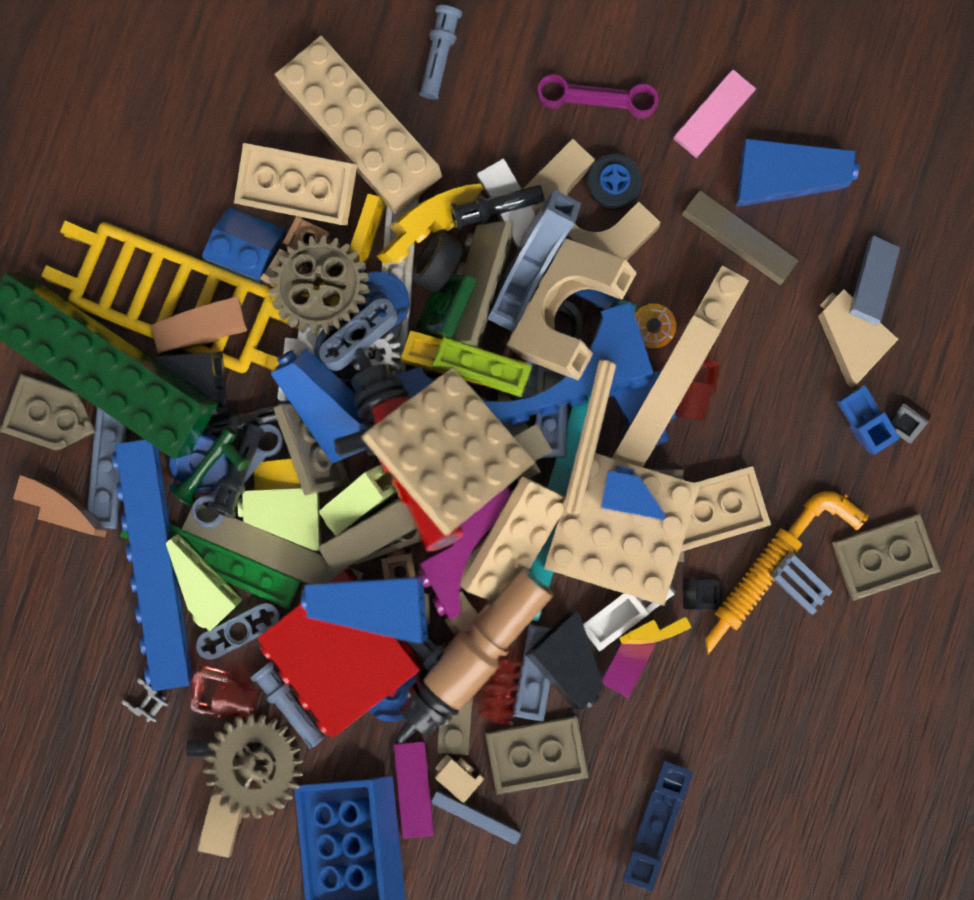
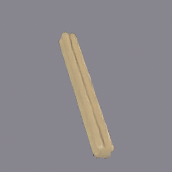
[563,360,616,514]

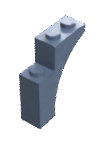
[487,189,581,331]

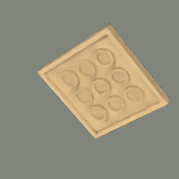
[362,368,535,536]
[544,453,701,605]

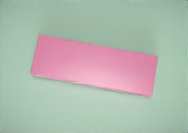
[674,70,756,158]

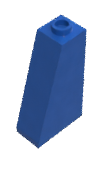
[736,139,859,206]
[271,348,367,464]
[301,576,428,643]

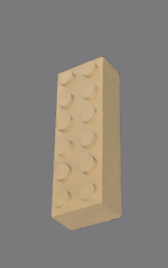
[275,36,442,216]

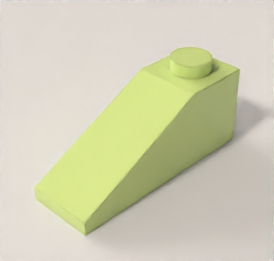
[166,534,242,631]

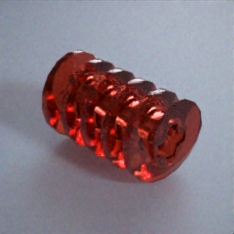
[476,659,524,725]

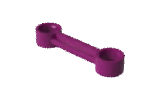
[538,75,658,118]

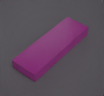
[394,741,434,839]

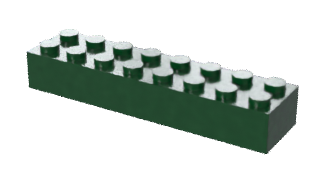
[0,272,219,459]

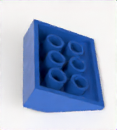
[294,776,405,900]

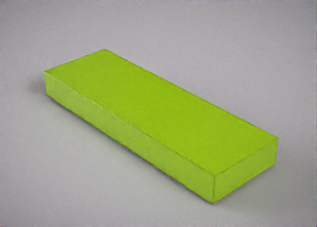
[433,337,532,397]

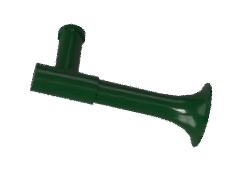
[169,427,249,506]

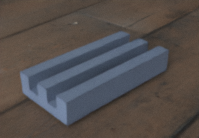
[769,552,833,615]

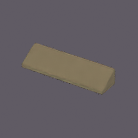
[682,191,799,285]

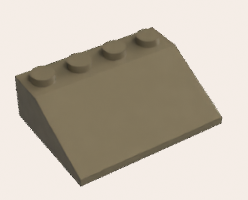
[438,221,512,348]

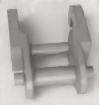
[121,678,168,722]

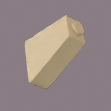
[818,289,898,388]

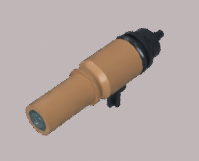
[395,569,553,743]

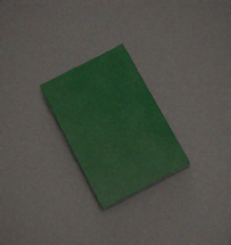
[416,274,477,338]

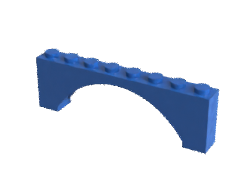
[393,302,653,426]

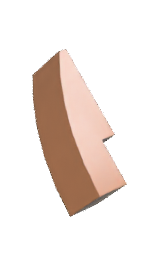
[151,296,247,355]
[13,475,107,537]

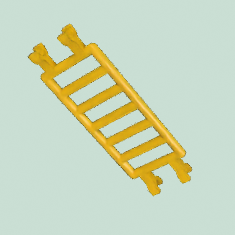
[41,221,299,373]

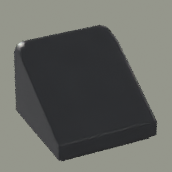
[889,398,931,444]
[683,578,721,610]

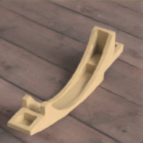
[612,266,749,468]

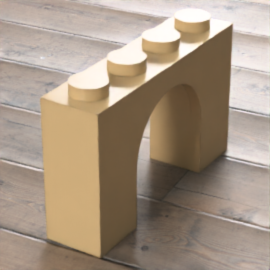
[523,139,661,261]
[507,238,636,381]

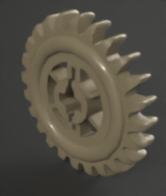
[203,714,304,818]

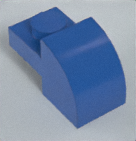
[836,385,900,455]

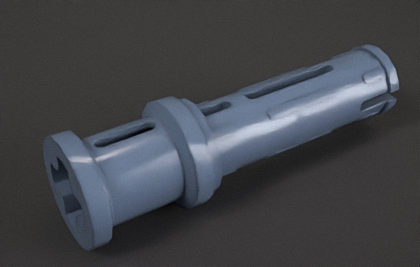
[419,5,462,100]
[250,661,326,749]

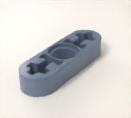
[319,299,398,371]
[196,603,281,660]

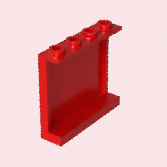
[257,568,425,738]

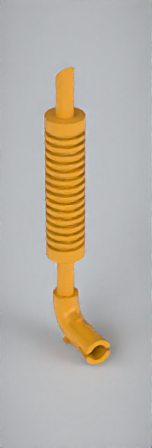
[705,491,869,655]

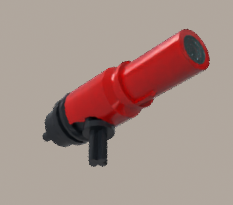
[333,349,464,551]

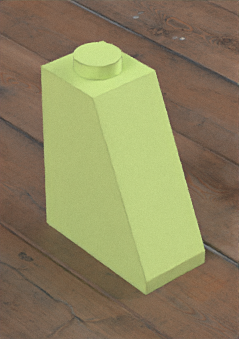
[318,465,398,536]
[238,488,322,551]

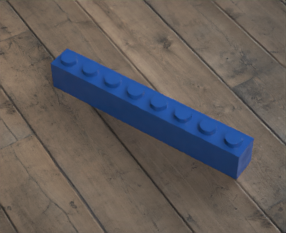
[112,440,194,691]

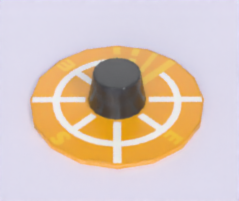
[635,304,676,348]

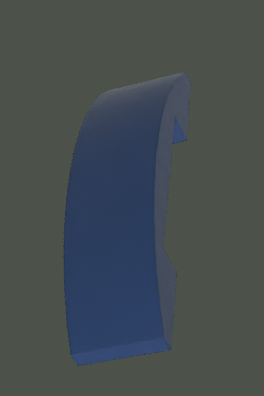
[622,761,693,892]

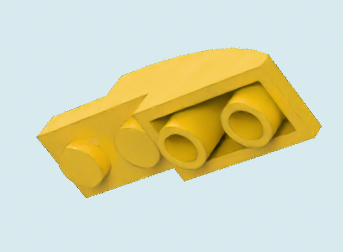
[377,183,484,265]

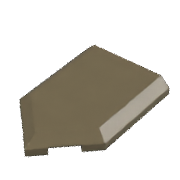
[0,374,96,451]

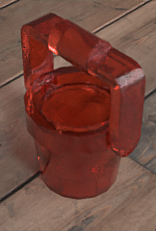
[675,356,719,421]
[190,666,259,719]

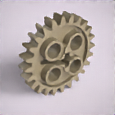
[269,236,370,336]

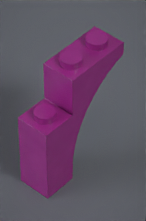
[417,486,512,619]

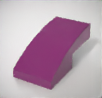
[602,629,656,698]

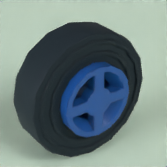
[587,154,642,209]

